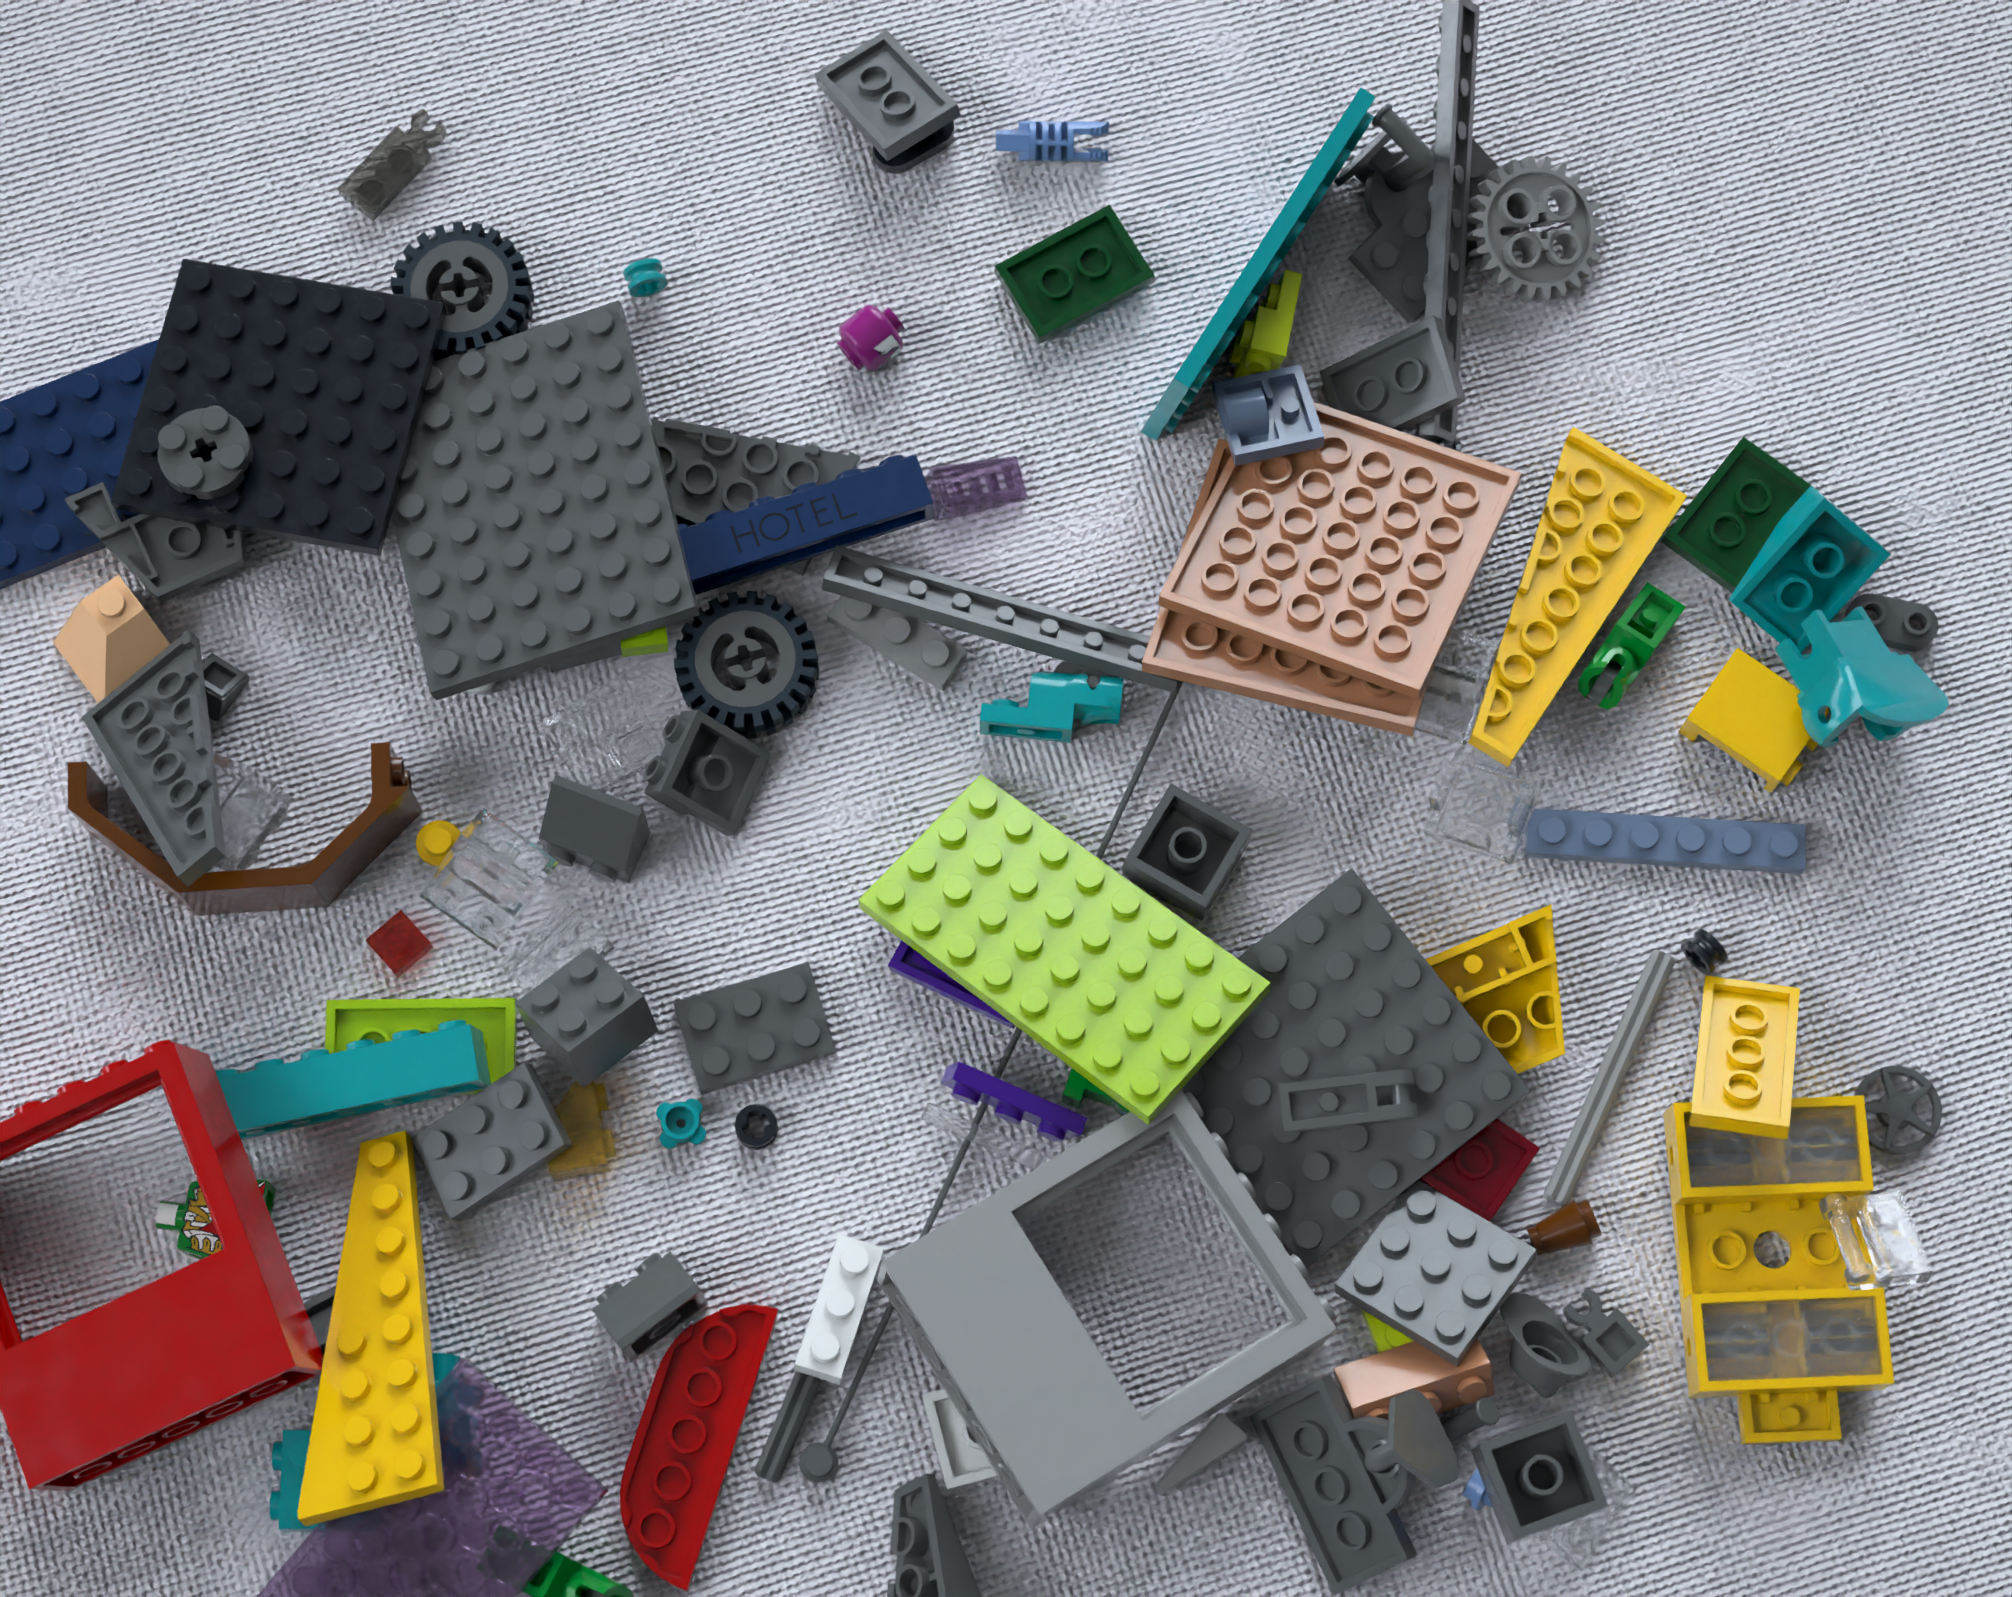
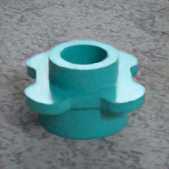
[656,1098,706,1149]

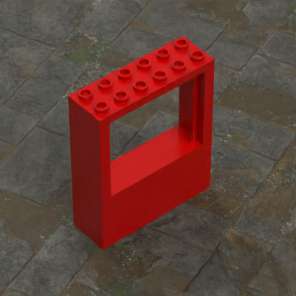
[0,1040,324,1491]

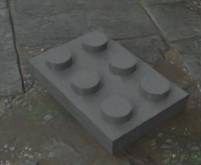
[814,30,961,161]
[1319,315,1466,431]
[673,962,836,1095]
[411,1063,573,1221]

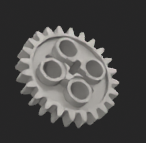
[1467,156,1606,303]

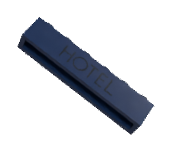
[678,454,934,595]

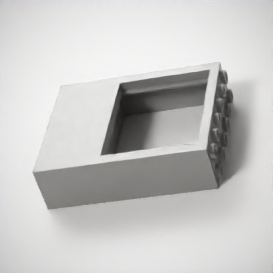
[877,1090,1337,1529]

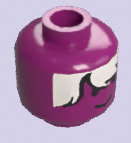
[836,305,905,371]

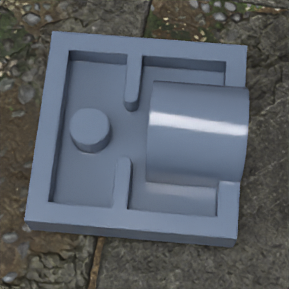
[1212,364,1324,466]

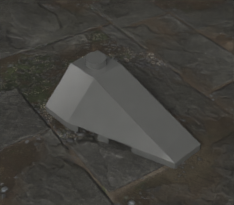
[887,1474,982,1597]

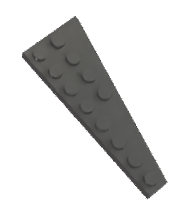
[651,419,861,576]

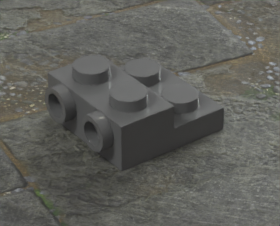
[643,710,772,836]

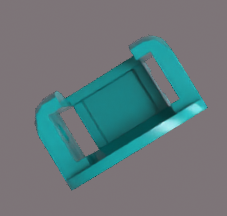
[1775,606,1949,748]

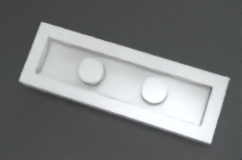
[794,1234,884,1385]

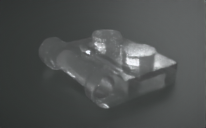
[1819,1191,1933,1290]

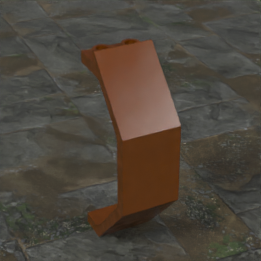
[68,742,423,916]

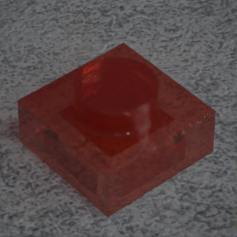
[365,910,434,978]

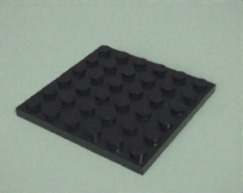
[111,259,447,556]

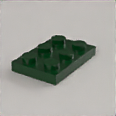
[994,204,1155,344]
[1661,436,1816,593]

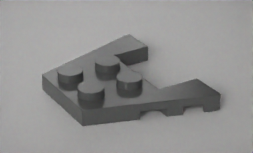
[65,482,246,603]

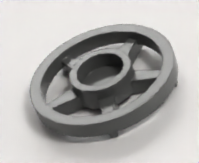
[1853,1066,1942,1155]

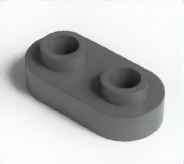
[1844,593,1939,652]

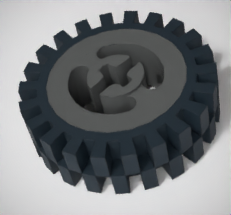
[390,222,534,361]
[674,591,819,739]

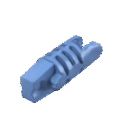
[995,121,1109,162]

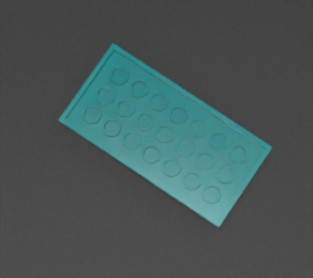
[1140,87,1376,440]

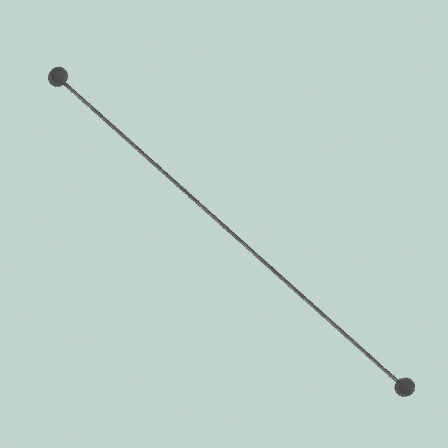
[799,680,1183,1484]

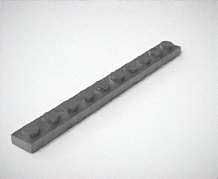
[1417,0,1480,444]

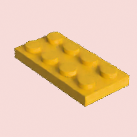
[1689,975,1800,1140]

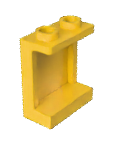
[1678,648,1830,793]

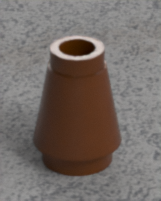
[1527,1200,1602,1256]

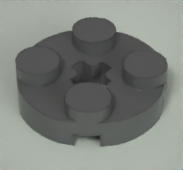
[158,405,253,500]

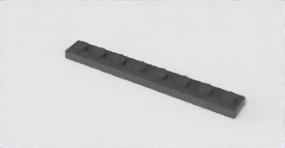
[822,545,1178,693]

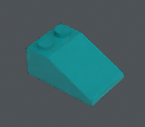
[1729,485,1891,653]

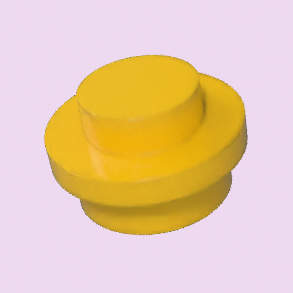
[416,820,463,867]

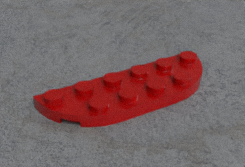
[620,1305,780,1592]

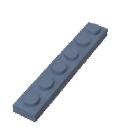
[1524,808,1806,874]

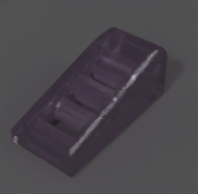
[925,456,1028,521]

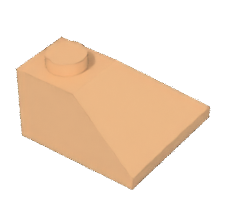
[53,574,171,703]

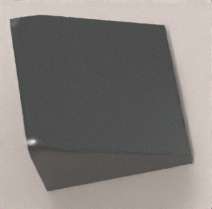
[202,653,250,721]

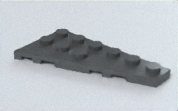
[82,630,226,887]

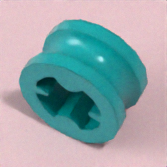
[623,258,668,297]

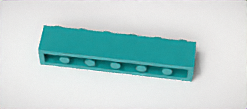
[215,1020,491,1140]

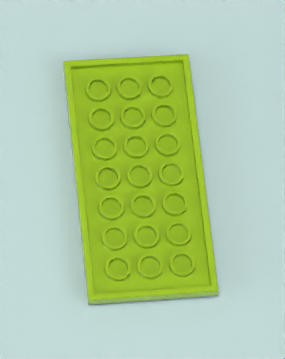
[858,774,1270,1125]

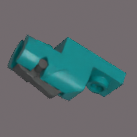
[980,661,1124,743]

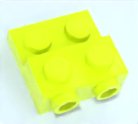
[1229,269,1302,378]

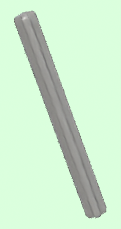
[1544,950,1675,1207]

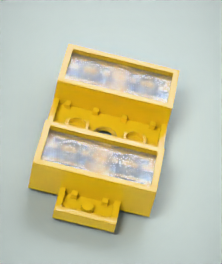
[1663,1095,1894,1445]

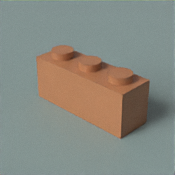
[1333,1339,1495,1421]

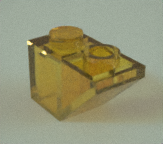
[548,1080,617,1182]

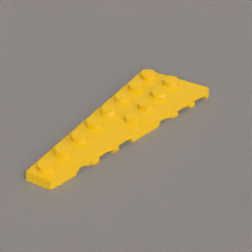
[1468,427,1687,767]
[298,1131,444,1526]

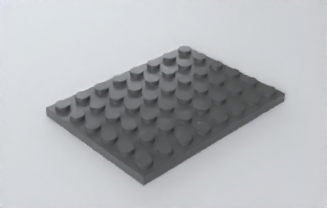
[392,300,700,701]

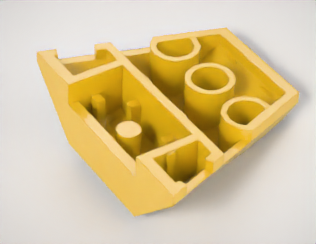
[1425,904,1565,1074]

